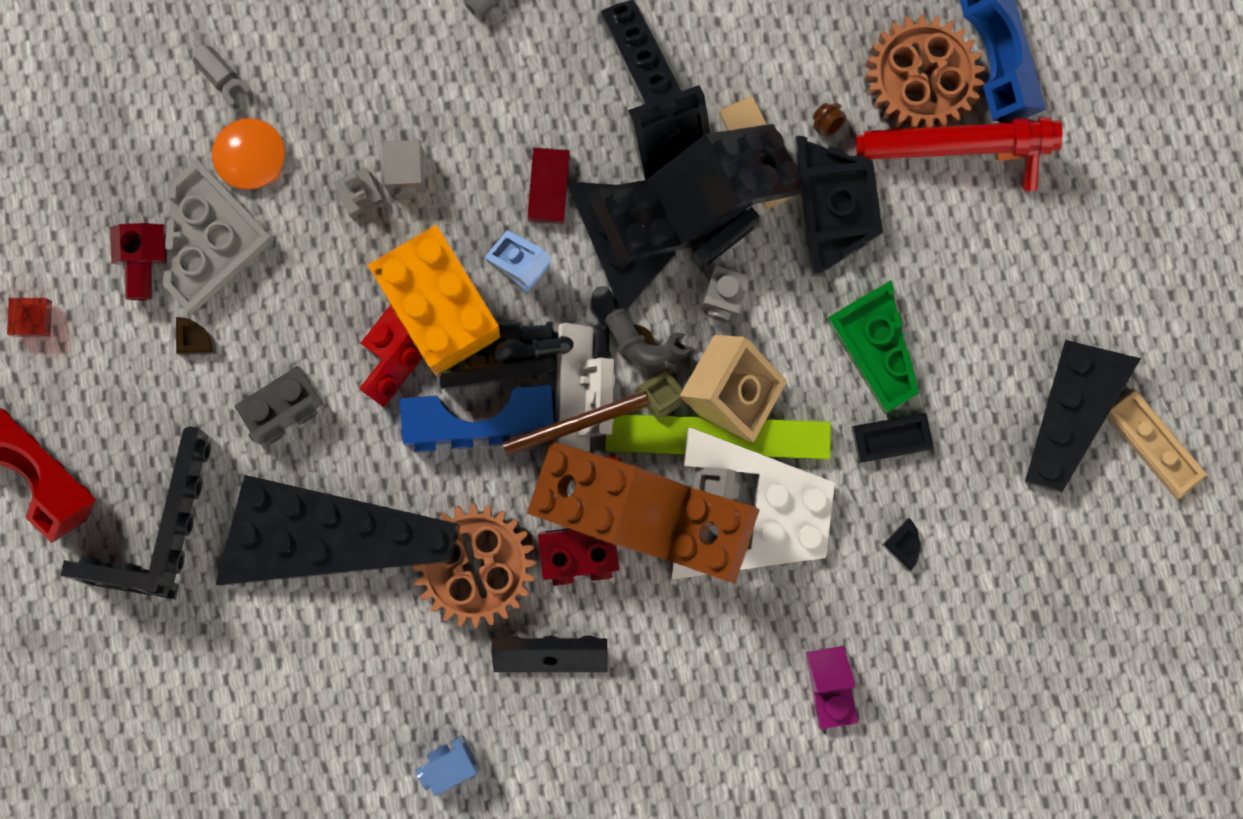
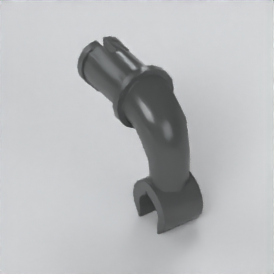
[605,308,692,366]

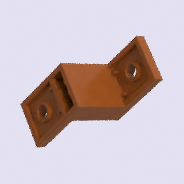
[527,441,760,584]

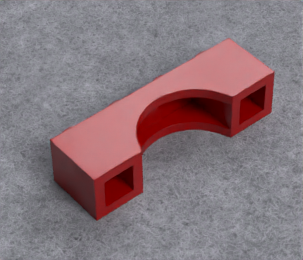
[0,408,96,543]

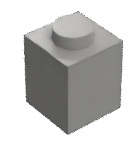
[382,140,426,199]

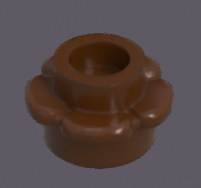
[813,103,846,137]

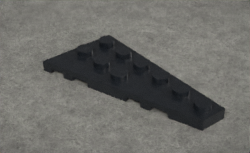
[216,475,461,586]

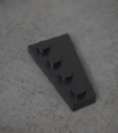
[1025,340,1141,493]

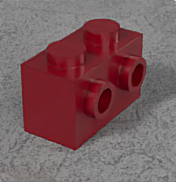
[538,528,620,586]

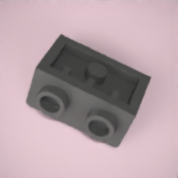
[234,366,324,445]

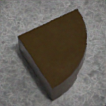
[176,317,217,355]

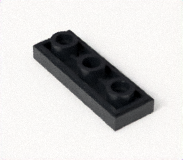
[491,635,608,672]

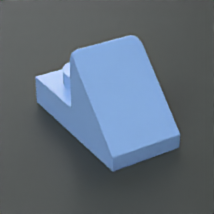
[484,230,553,292]

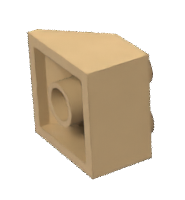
[680,335,787,442]

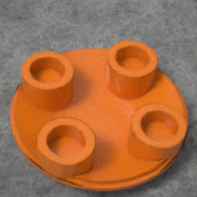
[212,118,285,190]

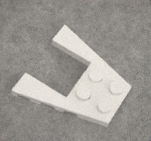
[671,428,835,579]

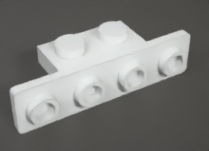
[555,323,615,452]

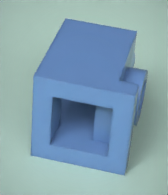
[416,735,480,797]

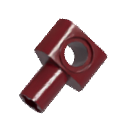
[110,223,167,301]

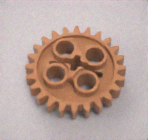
[864,14,985,128]
[412,503,537,628]

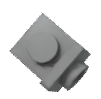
[701,265,750,322]

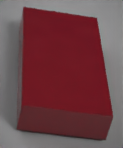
[527,147,570,224]

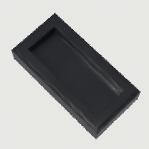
[692,207,760,270]
[851,413,934,463]

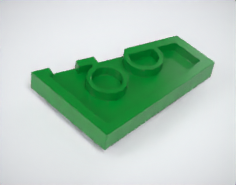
[826,280,919,414]

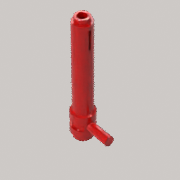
[856,117,1063,191]

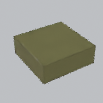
[636,369,686,421]

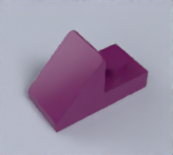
[806,646,858,729]

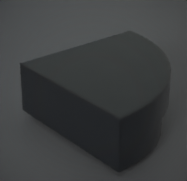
[881,518,920,571]

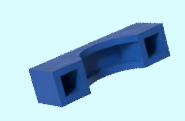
[960,0,1046,122]
[399,385,555,453]

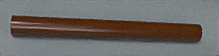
[503,391,651,456]

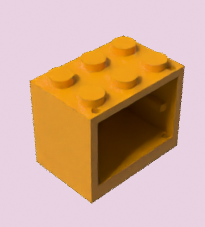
[367,224,500,376]

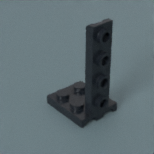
[600,0,710,180]
[60,426,211,600]

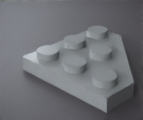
[163,159,274,314]

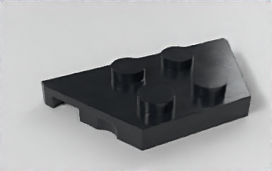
[794,136,883,277]
[567,182,676,312]

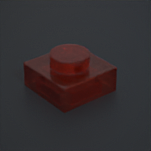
[7,298,52,337]

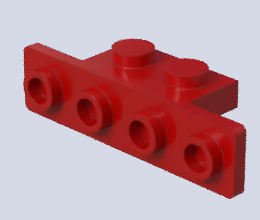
[360,304,423,407]

